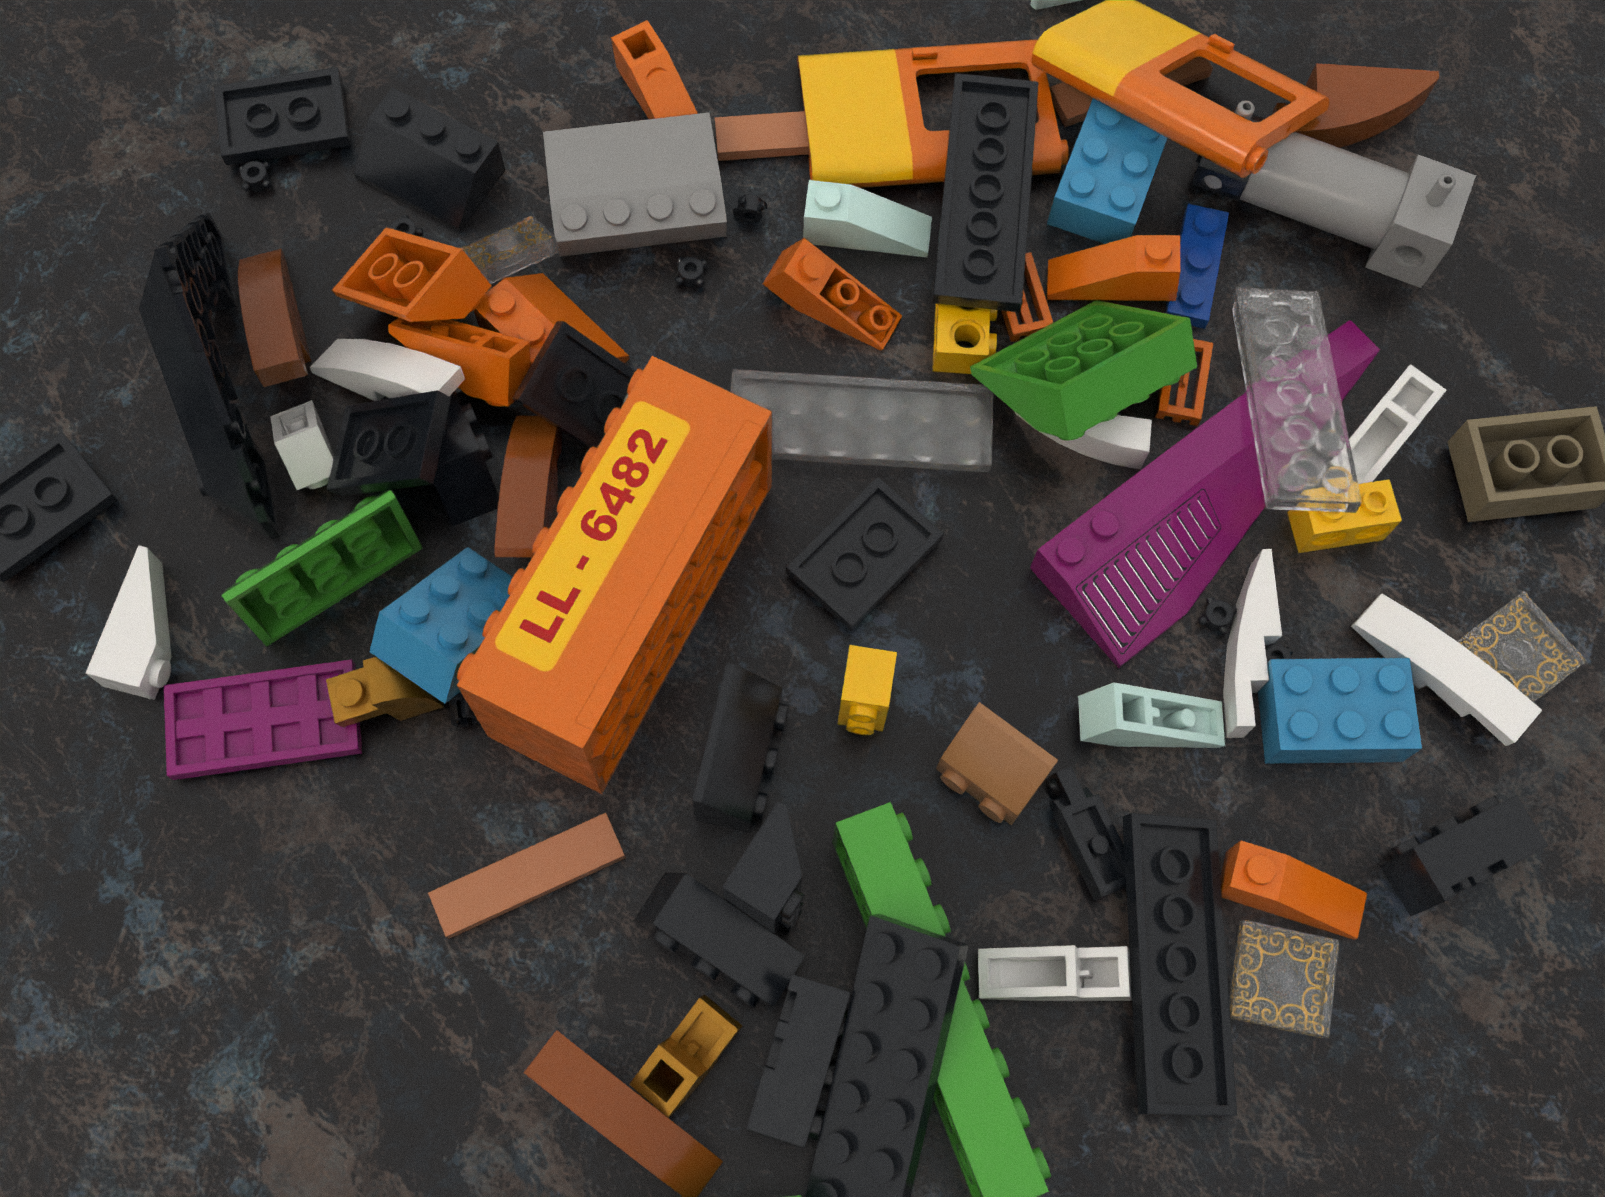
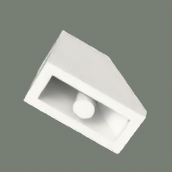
[270,400,334,490]

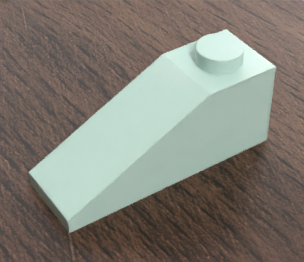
[803,180,932,257]
[1078,682,1225,748]

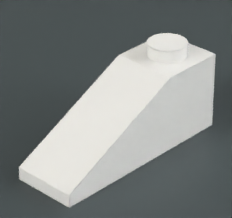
[86,545,172,700]

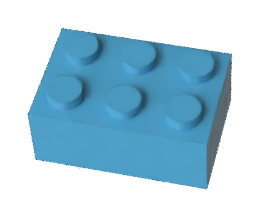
[1047,98,1167,244]
[369,547,513,704]
[1258,658,1422,764]

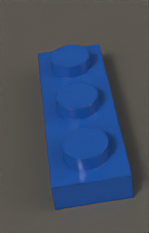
[1165,204,1229,329]

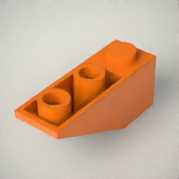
[611,20,698,119]
[763,238,902,351]

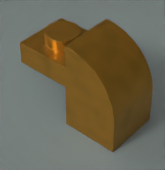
[326,657,444,727]
[629,994,743,1117]

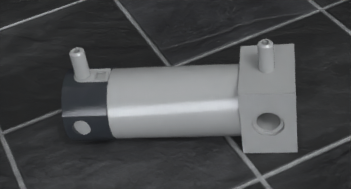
[1191,100,1476,288]

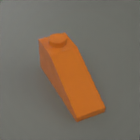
[1047,235,1180,301]
[388,318,530,407]
[1220,840,1367,940]

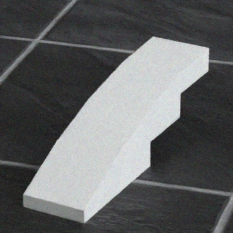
[310,339,465,401]
[1223,549,1282,738]
[1351,594,1542,746]

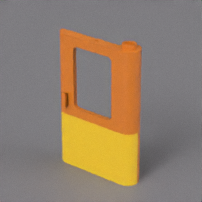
[1031,0,1329,178]
[797,39,1068,188]

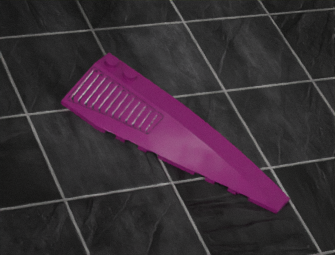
[1030,320,1380,668]

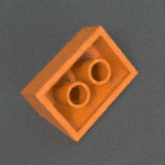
[331,227,492,322]
[474,273,630,368]

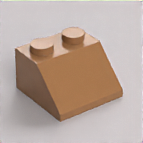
[936,702,1058,826]

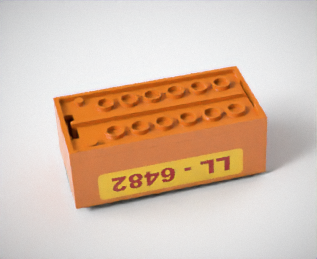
[457,356,772,794]

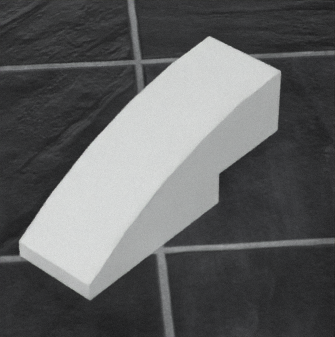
[1328,364,1446,485]
[1015,412,1152,470]
[978,945,1132,1001]

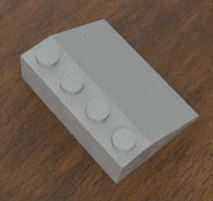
[543,112,727,257]

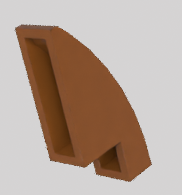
[1271,63,1439,148]
[238,248,311,387]
[494,416,562,557]
[524,1030,723,1197]

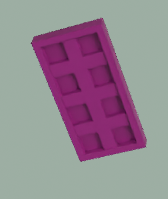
[164,659,362,780]

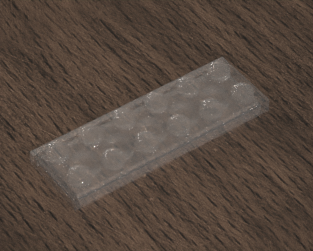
[1230,287,1362,513]
[731,369,994,472]

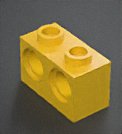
[932,303,998,374]
[1287,479,1402,553]
[838,645,897,735]

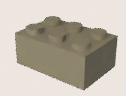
[1447,406,1605,522]

